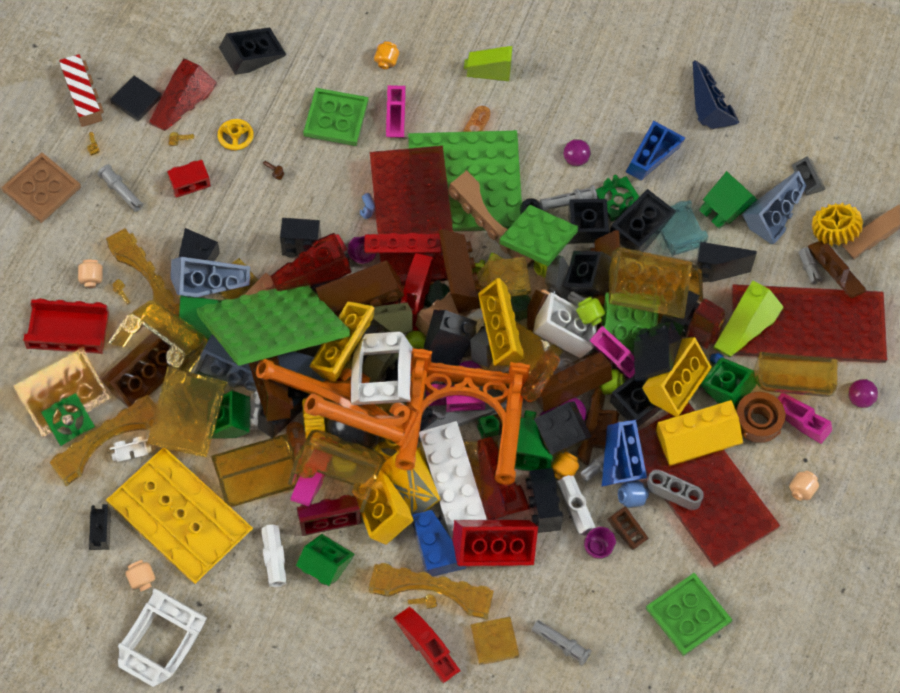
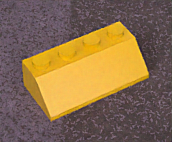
[478,278,524,366]
[309,301,374,382]
[642,337,712,416]
[655,400,743,466]

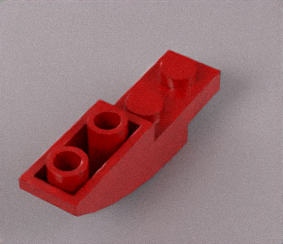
[401,253,434,331]
[393,606,461,684]

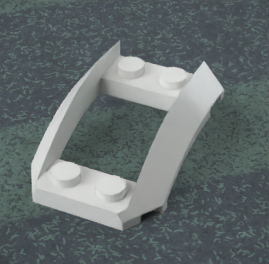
[351,332,413,405]
[118,588,207,687]

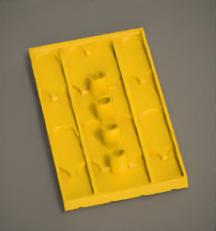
[105,447,253,584]

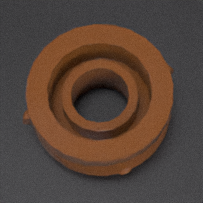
[736,391,786,443]

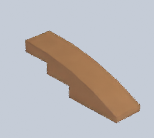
[841,204,900,259]

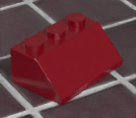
[296,495,361,536]

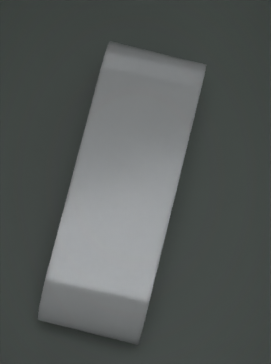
[647,470,703,510]

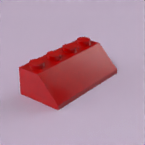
[452,520,538,566]

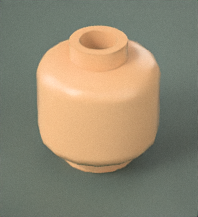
[78,259,103,288]
[789,471,819,501]
[125,560,156,592]

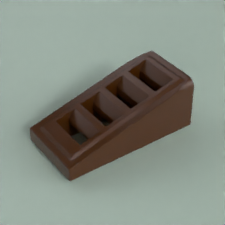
[607,506,649,550]

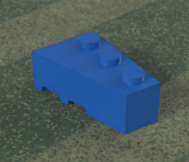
[625,120,685,181]
[602,420,647,487]
[412,510,466,578]

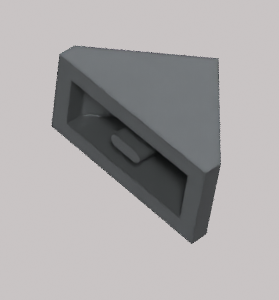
[470,327,493,368]

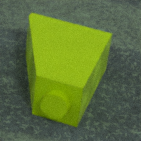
[464,46,513,81]

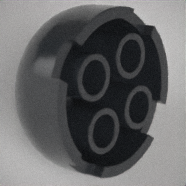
[324,418,381,453]

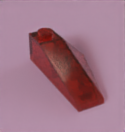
[149,58,217,131]
[270,233,352,291]
[477,437,530,520]

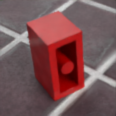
[167,160,211,198]

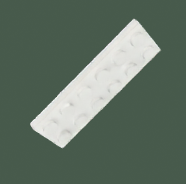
[419,421,487,539]

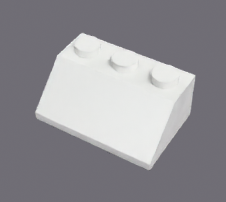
[533,292,597,358]

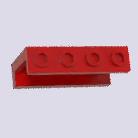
[23,298,109,354]

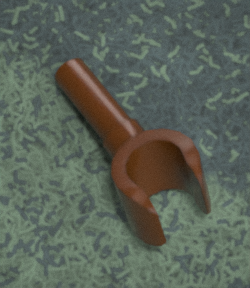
[263,160,285,180]

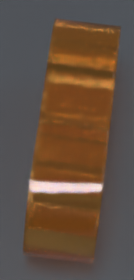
[286,422,307,459]

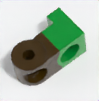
[476,413,502,441]

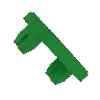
[596,174,639,222]
[41,393,95,447]

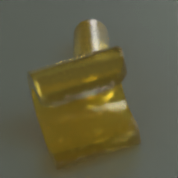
[87,132,100,156]
[169,132,194,146]
[113,279,131,305]
[408,594,437,609]

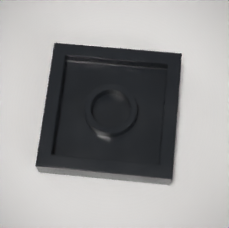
[110,75,162,121]

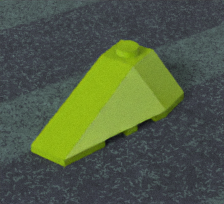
[714,280,783,357]

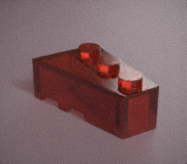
[687,298,726,349]

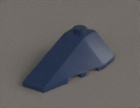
[692,60,739,129]

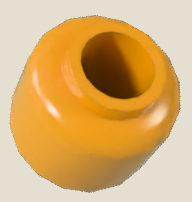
[374,41,399,69]
[551,451,579,480]

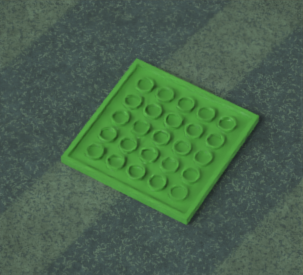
[408,130,522,233]
[197,281,350,366]

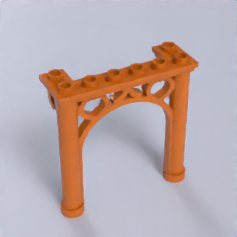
[395,348,530,485]
[256,359,422,449]

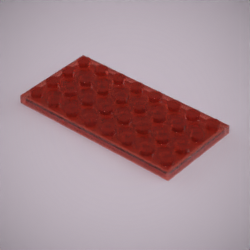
[370,145,453,285]
[732,284,887,363]
[638,402,780,568]

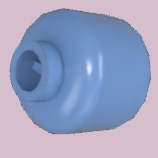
[618,481,649,508]

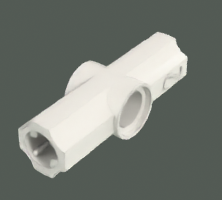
[557,475,596,536]
[262,524,286,588]

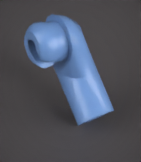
[360,193,376,219]

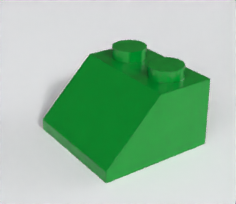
[700,357,756,410]
[206,390,251,439]
[296,534,355,586]

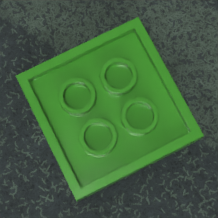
[303,88,369,146]
[500,205,578,266]
[602,292,661,352]
[646,573,732,657]

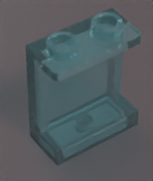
[661,200,709,256]

